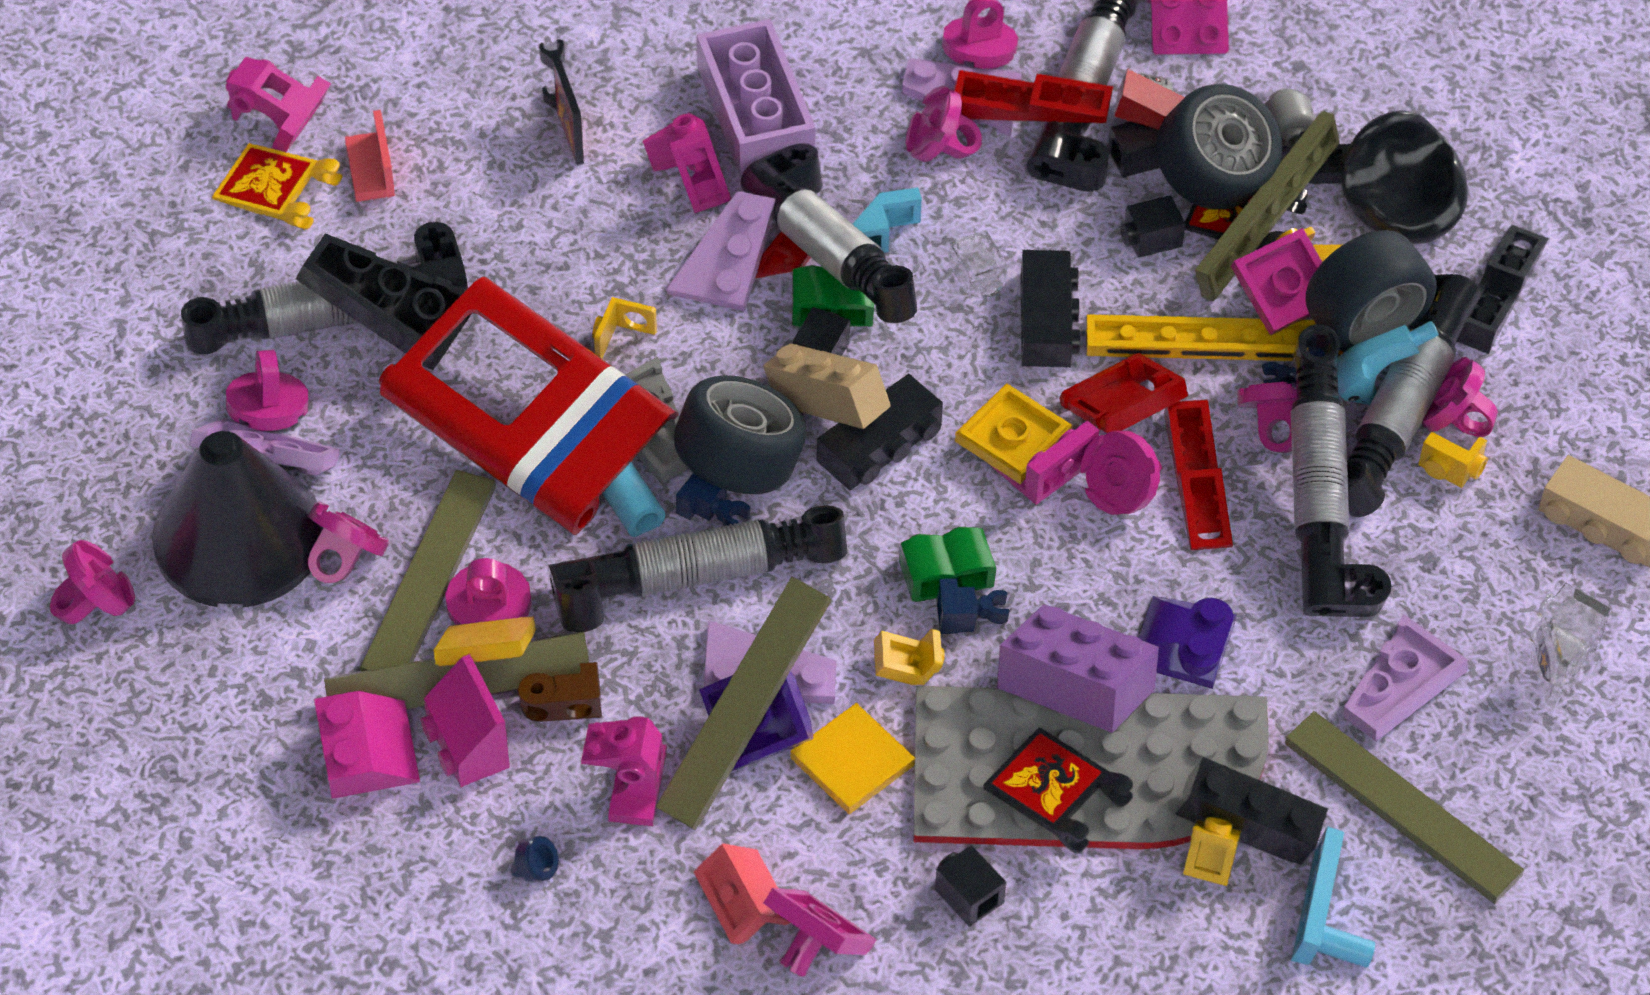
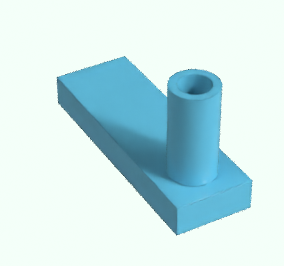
[1291,826,1375,968]

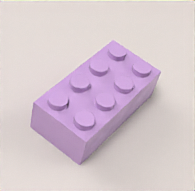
[696,19,816,176]

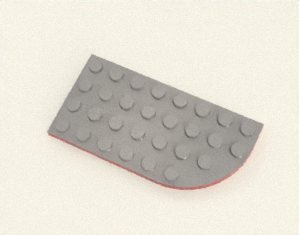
[913,686,1269,849]

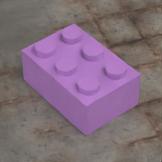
[997,604,1159,733]

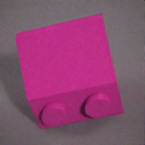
[420,654,510,787]
[314,691,420,799]

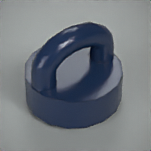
[511,836,559,883]

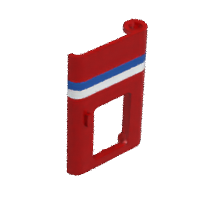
[379,276,679,535]

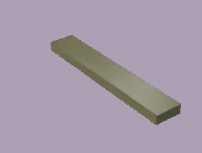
[1195,111,1340,301]
[360,470,496,671]
[656,576,832,830]
[324,632,589,709]
[1285,711,1525,904]

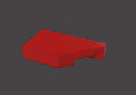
[755,231,811,279]

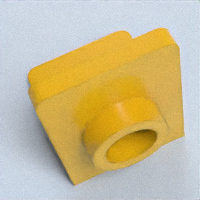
[592,297,657,358]

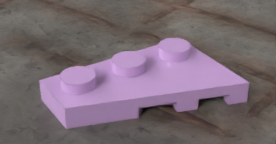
[902,58,1022,137]
[666,191,775,311]
[189,418,340,475]
[1344,614,1468,741]
[704,620,836,704]

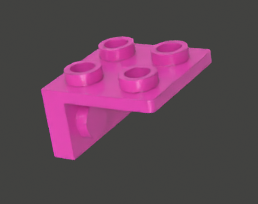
[1146,0,1229,55]
[986,420,1099,505]

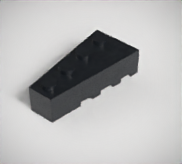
[295,233,472,370]

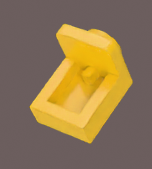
[1418,432,1488,488]
[874,629,945,685]
[1183,817,1241,886]

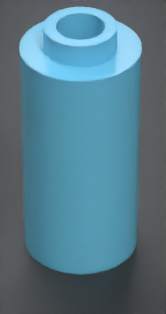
[602,462,665,537]

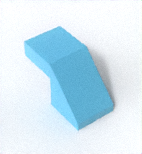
[853,187,922,252]

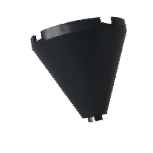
[152,431,323,608]

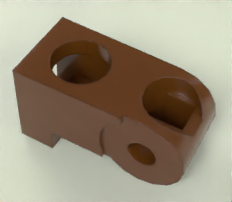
[518,662,602,722]

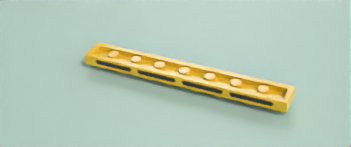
[1086,314,1412,364]

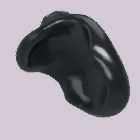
[1341,110,1468,244]

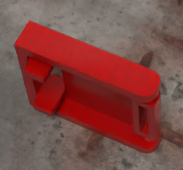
[1059,353,1188,434]

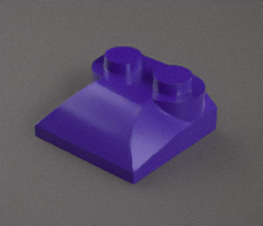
[1138,596,1237,689]
[699,671,814,772]

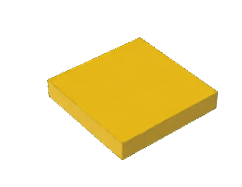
[955,383,1072,484]
[433,616,536,666]
[790,702,915,815]

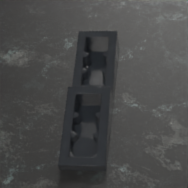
[1457,224,1549,354]

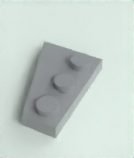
[625,357,688,484]

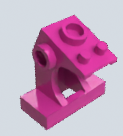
[226,56,331,152]
[643,113,731,213]
[581,716,667,827]

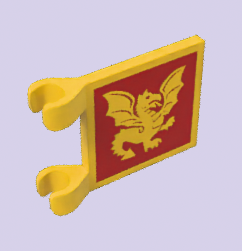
[212,143,343,229]

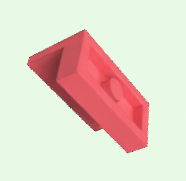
[345,110,395,202]
[693,843,790,944]

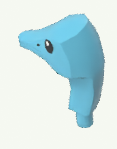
[1337,321,1439,405]

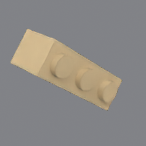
[763,343,891,429]
[1538,455,1650,568]

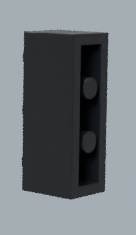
[1020,250,1080,368]
[816,373,943,491]
[1175,757,1329,865]

